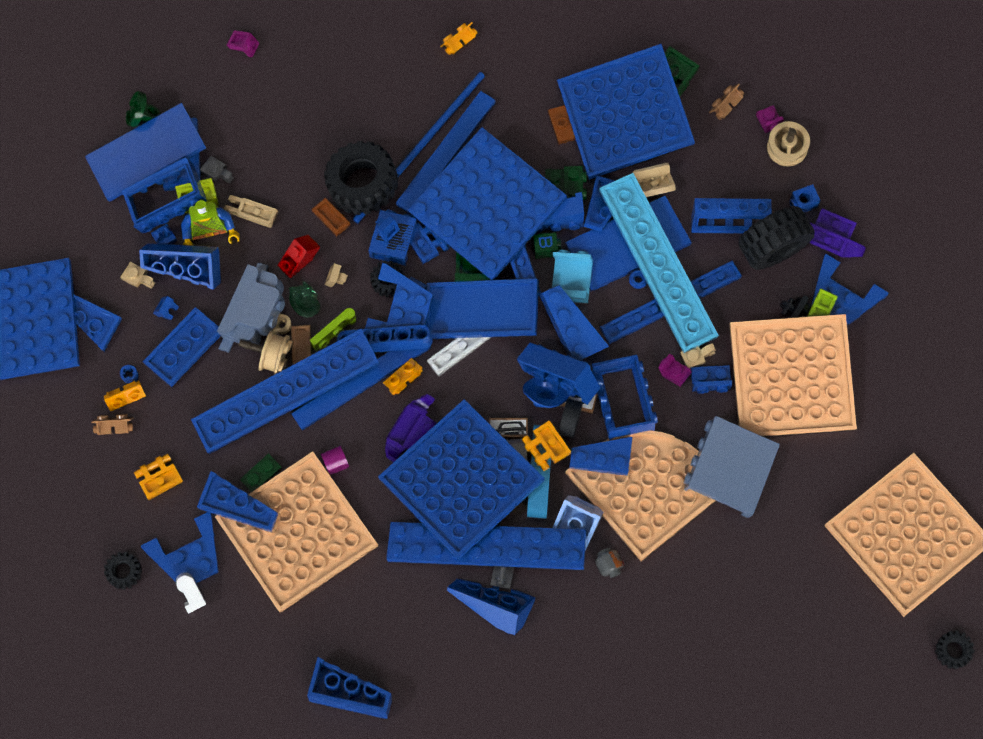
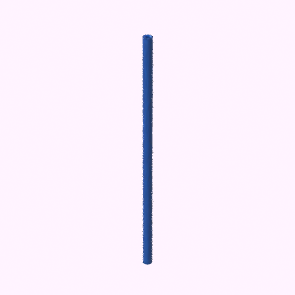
[353,72,485,224]

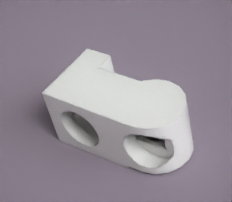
[176,572,206,614]

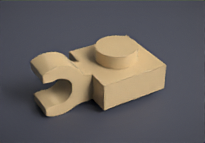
[121,262,156,289]
[680,343,716,370]

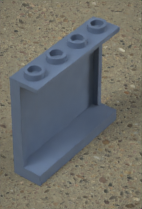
[683,416,780,518]

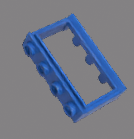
[121,157,207,234]
[691,198,772,234]
[592,355,658,440]

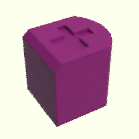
[321,446,349,475]

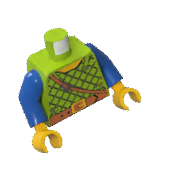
[181,200,240,246]

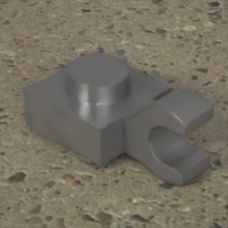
[200,156,234,184]

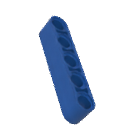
[337,325,433,353]

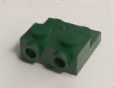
[665,46,700,97]
[545,166,587,200]

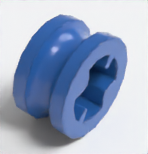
[120,365,138,384]

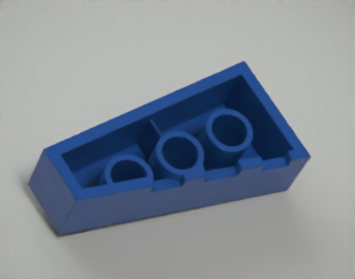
[536,192,584,233]
[139,244,221,290]
[539,285,609,361]
[517,343,600,405]
[307,657,392,719]

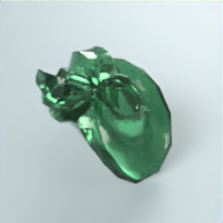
[289,281,320,318]

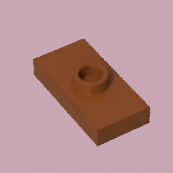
[548,105,576,145]
[312,197,351,237]

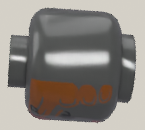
[595,547,624,578]

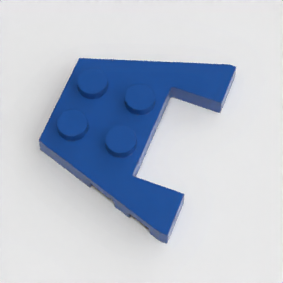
[811,254,889,326]
[365,263,433,329]
[141,512,219,583]

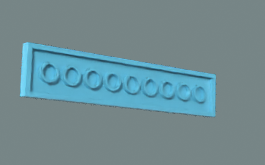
[599,173,719,353]

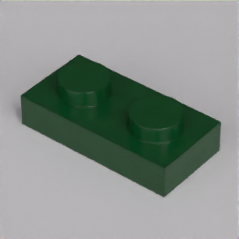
[240,453,282,492]

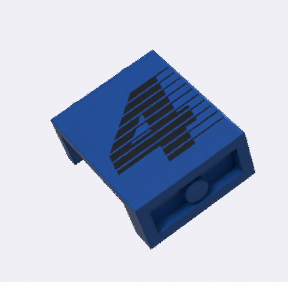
[368,210,417,266]

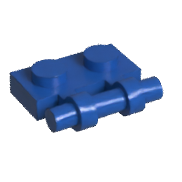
[410,223,450,264]

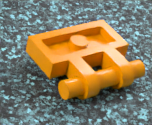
[522,421,571,471]
[134,454,183,500]

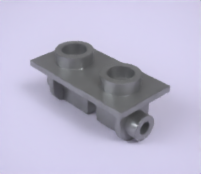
[490,566,514,589]

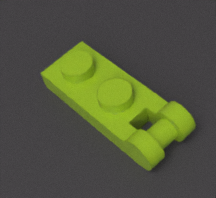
[310,308,357,351]

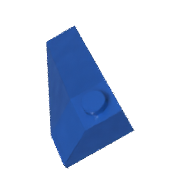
[447,579,535,635]

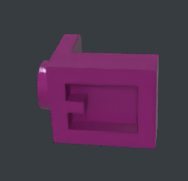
[227,30,259,57]
[756,105,784,133]
[659,354,692,387]

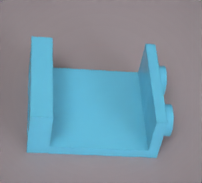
[549,250,593,303]

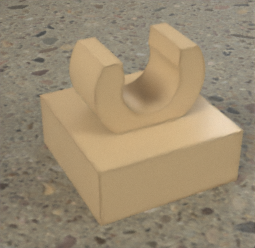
[325,263,348,287]

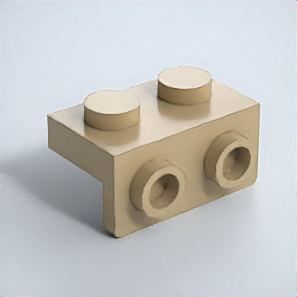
[633,163,676,197]

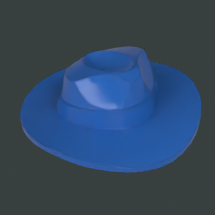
[523,377,570,408]

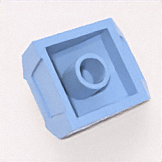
[552,495,604,551]

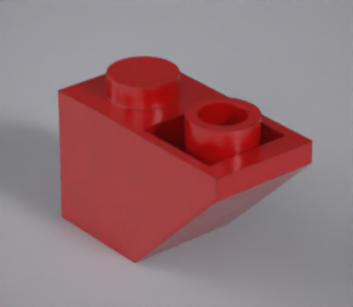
[277,235,320,278]

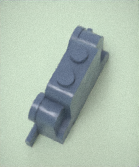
[217,263,285,353]

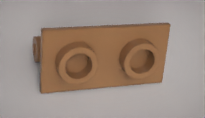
[709,84,744,120]
[91,414,134,435]

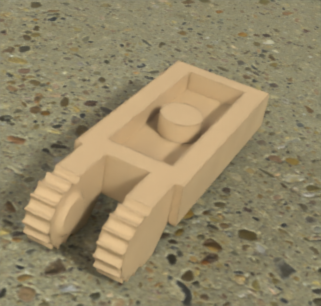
[224,195,278,228]

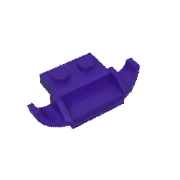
[810,208,866,258]
[385,394,437,462]

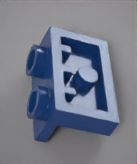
[691,365,732,394]

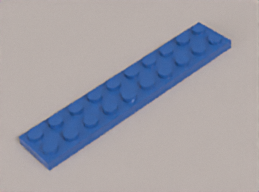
[191,329,380,454]
[387,522,587,570]

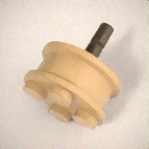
[767,121,810,167]
[239,330,293,375]

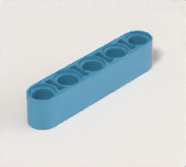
[527,425,551,519]

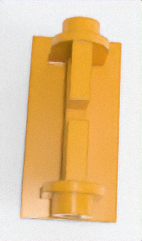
[440,22,477,55]
[383,358,422,396]
[104,380,146,412]

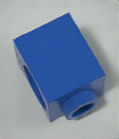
[789,184,821,213]

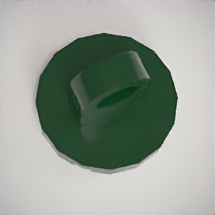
[125,91,161,128]

